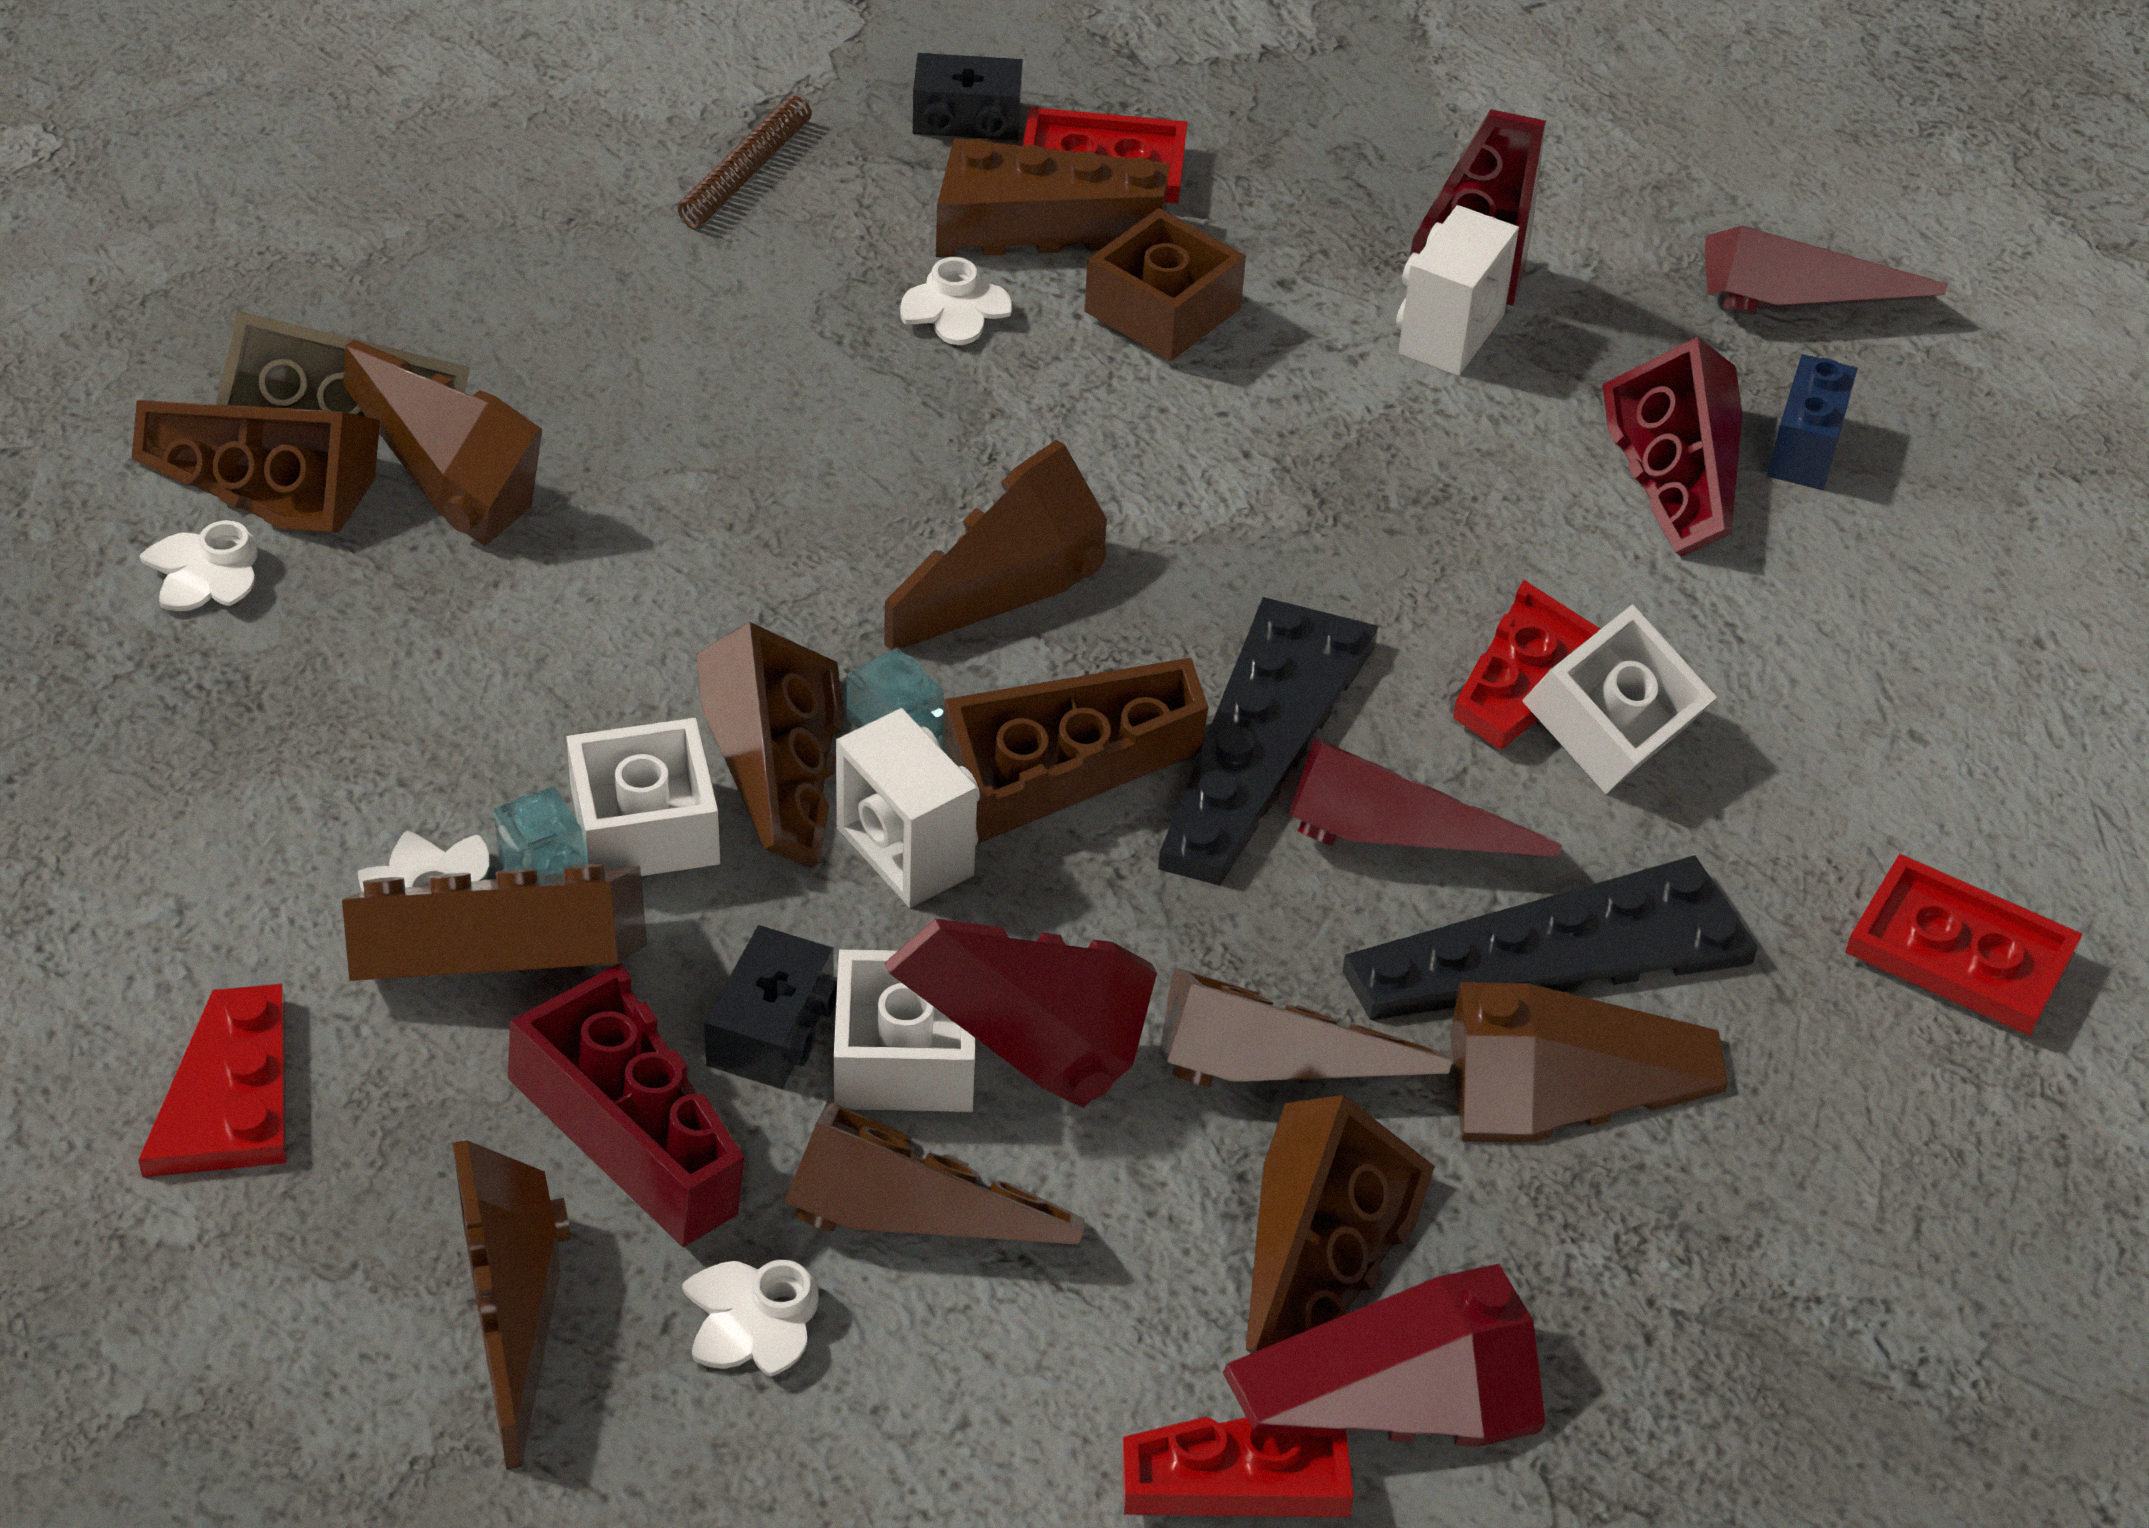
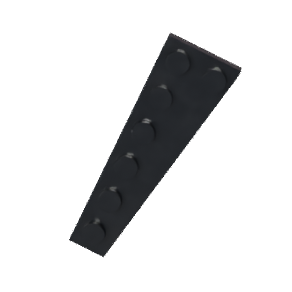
[1158,597,1379,886]
[1342,855,1758,1020]

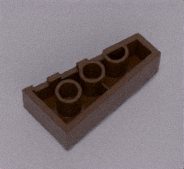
[936,138,1170,257]
[342,863,647,981]

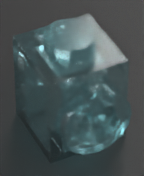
[847,648,944,738]
[493,786,585,875]

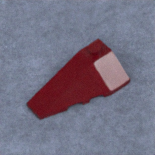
[1602,337,1743,557]
[1223,1264,1545,1447]

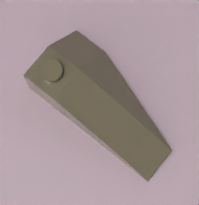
[216,311,470,417]

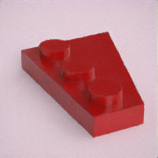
[1453,579,1600,750]
[138,984,286,1177]
[1121,1416,1353,1517]

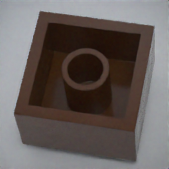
[1084,208,1246,361]

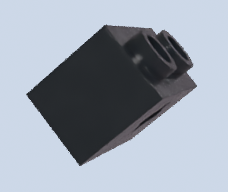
[912,53,1023,140]
[704,925,838,1089]

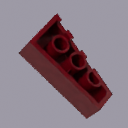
[508,963,744,1247]

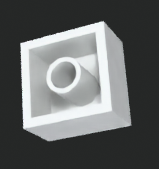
[1395,205,1519,376]
[1522,604,1717,794]
[836,708,980,908]
[566,718,720,876]
[834,949,975,1112]

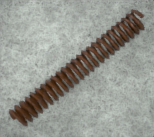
[678,96,812,229]

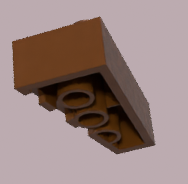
[942,658,1209,844]

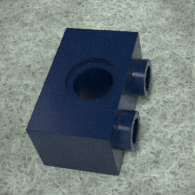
[1767,354,1858,491]

